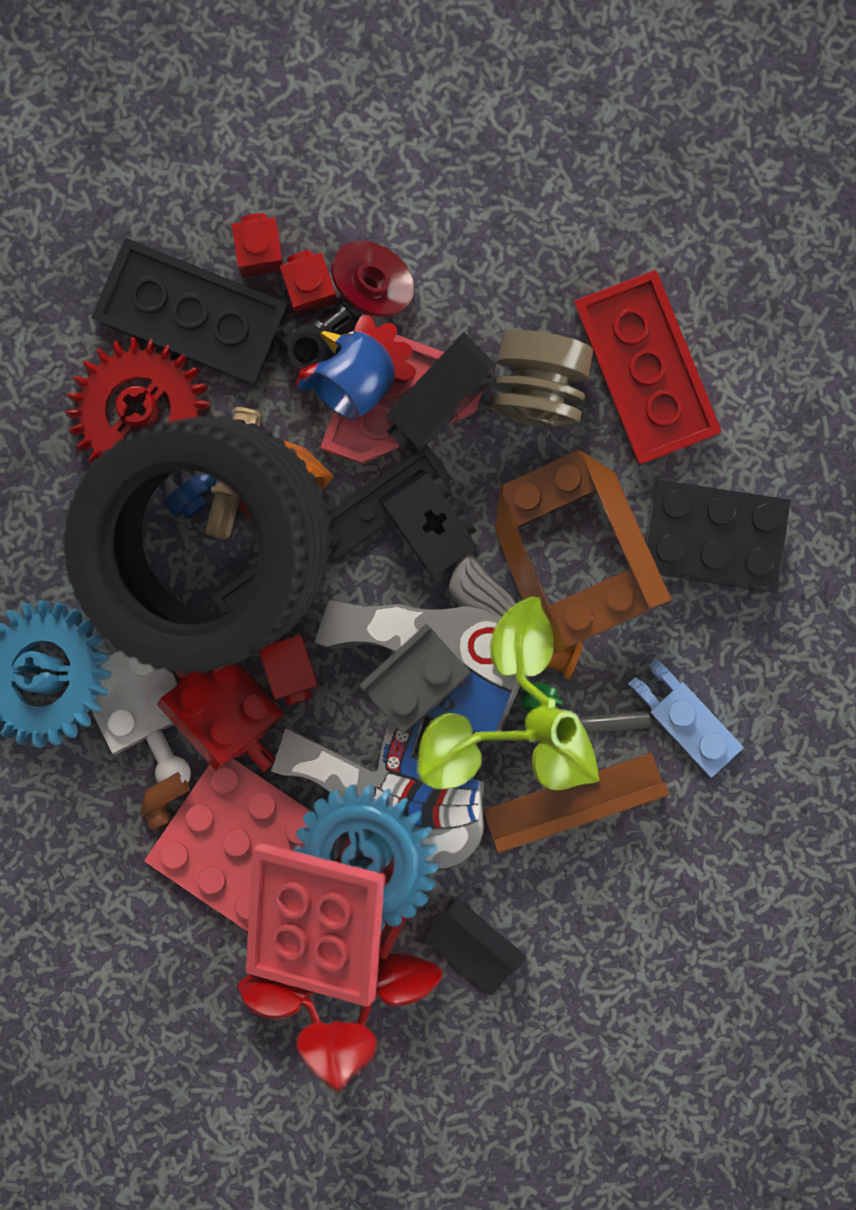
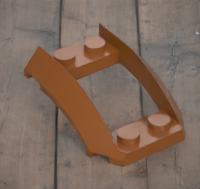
[495,450,672,655]

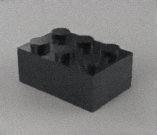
[645,479,791,593]

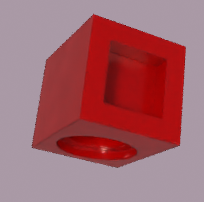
[259,635,319,706]

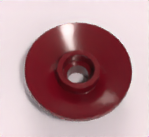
[331,241,414,317]

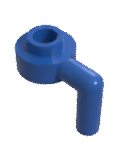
[163,474,217,519]

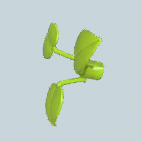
[418,597,599,790]

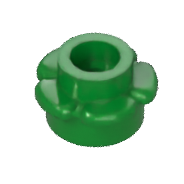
[520,682,563,712]

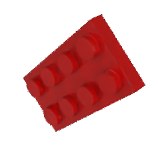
[573,269,722,466]

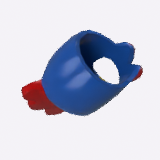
[296,315,416,420]

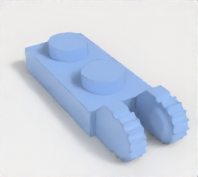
[628,658,744,778]

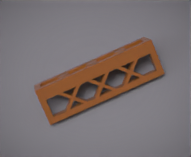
[483,753,670,853]

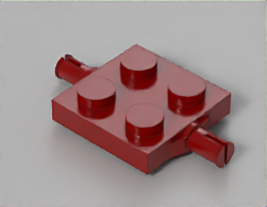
[157,662,284,773]

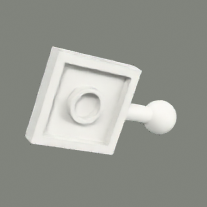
[92,651,191,783]

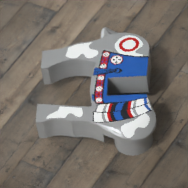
[271,552,520,868]

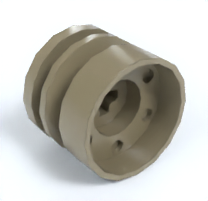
[489,330,593,428]

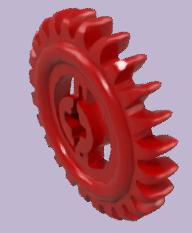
[65,337,211,464]

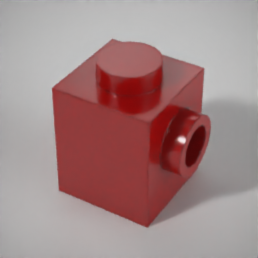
[231,213,284,278]
[280,250,338,317]

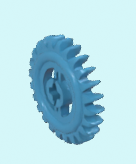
[0,600,111,748]
[293,784,440,930]

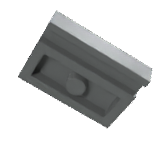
[359,624,472,735]

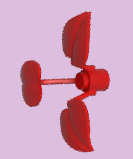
[237,953,443,1092]

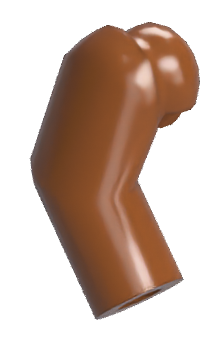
[140,772,190,831]

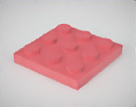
[144,758,311,931]
[246,843,385,1007]

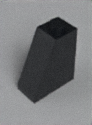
[386,332,496,453]

